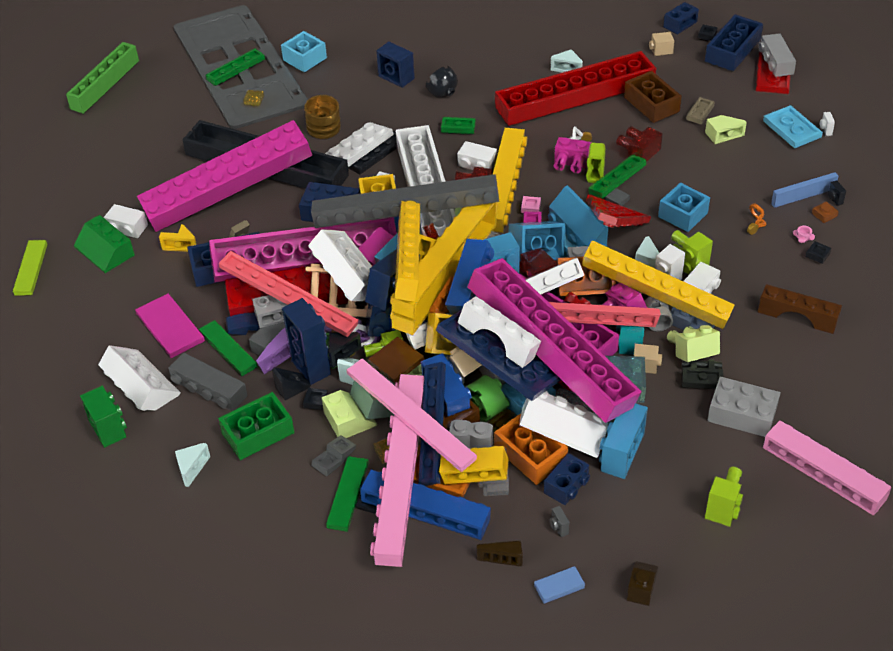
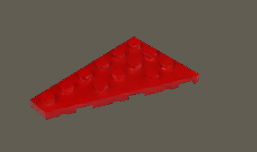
[586,194,651,228]

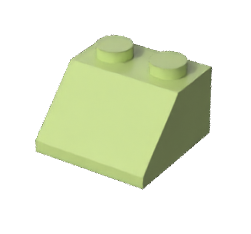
[322,390,377,438]

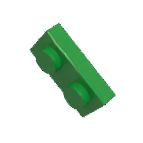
[441,117,476,134]

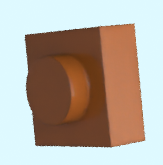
[812,202,839,223]

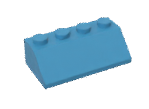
[548,185,608,247]

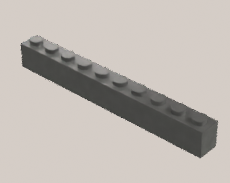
[311,174,499,228]

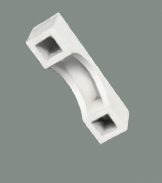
[457,296,541,368]

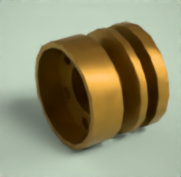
[305,95,341,139]

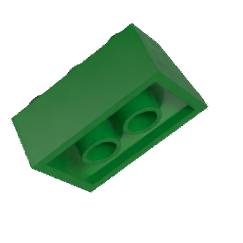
[74,215,135,273]

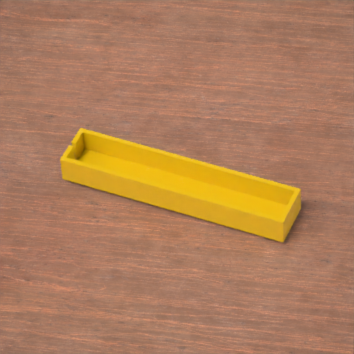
[390,202,498,335]

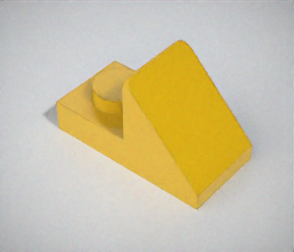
[159,224,197,252]

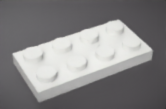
[325,122,394,167]

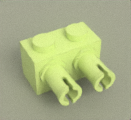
[667,325,720,362]

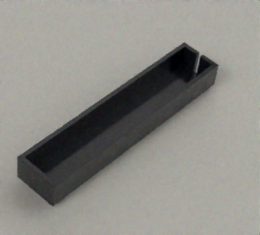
[182,120,349,189]

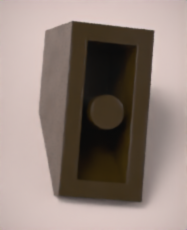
[627,561,658,606]

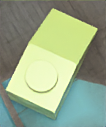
[705,115,747,144]

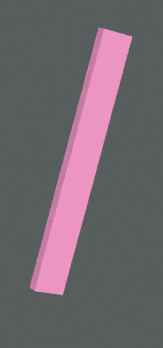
[347,359,477,472]

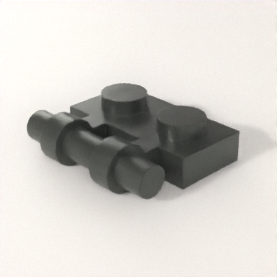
[682,359,723,389]

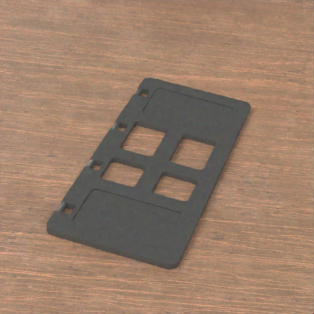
[174,5,308,129]

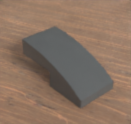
[312,435,356,476]

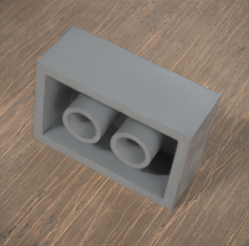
[708,376,781,437]

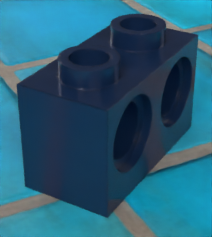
[663,2,699,35]
[544,453,590,505]

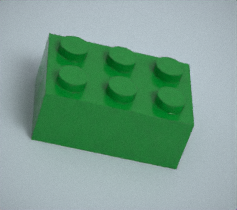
[218,392,295,460]

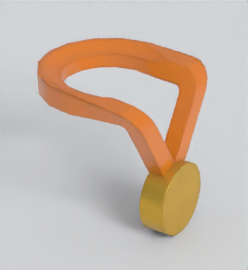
[747,203,766,235]

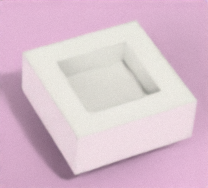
[820,112,835,136]

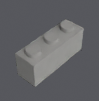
[759,33,796,77]

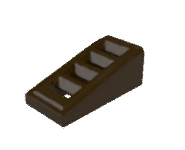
[477,541,523,566]

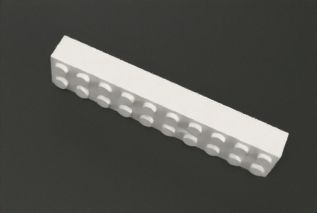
[396,125,456,240]

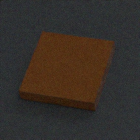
[368,337,425,384]

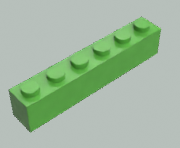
[66,42,139,114]

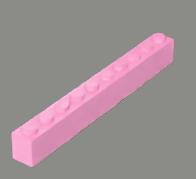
[370,374,424,567]

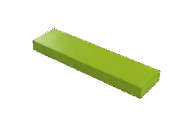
[13,240,48,296]

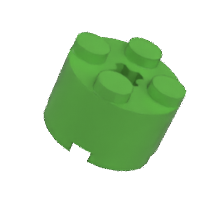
[465,375,510,422]

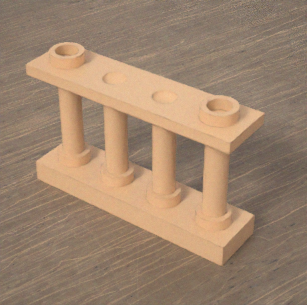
[306,264,368,318]

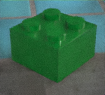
[80,385,127,448]

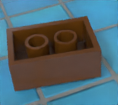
[624,71,682,123]

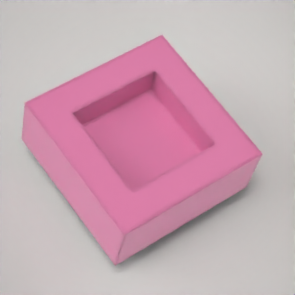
[521,196,541,213]

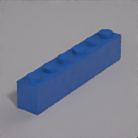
[361,470,491,540]

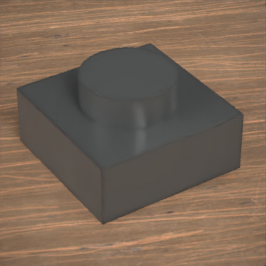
[550,506,569,537]

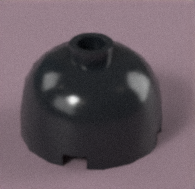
[425,66,458,98]

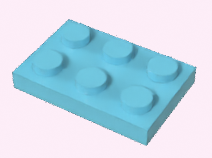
[763,105,823,148]

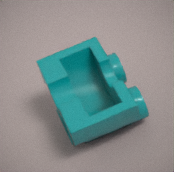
[616,325,644,355]

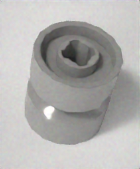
[644,297,673,332]

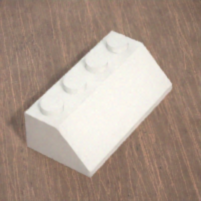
[308,229,372,301]
[98,345,180,411]
[520,391,608,458]

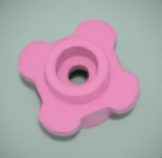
[793,225,815,243]

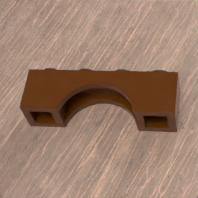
[758,284,842,334]

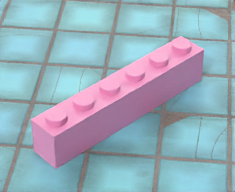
[763,421,891,516]

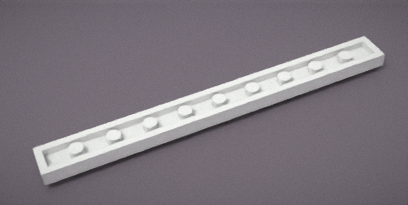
[406,258,584,349]

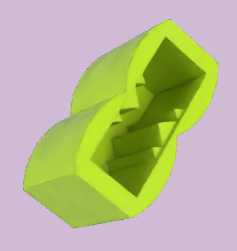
[586,143,606,183]

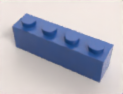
[445,239,494,315]

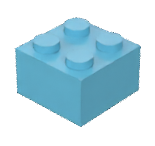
[281,31,327,72]

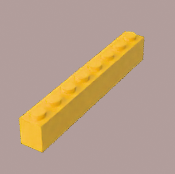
[492,128,527,233]
[394,201,420,301]
[582,241,735,329]

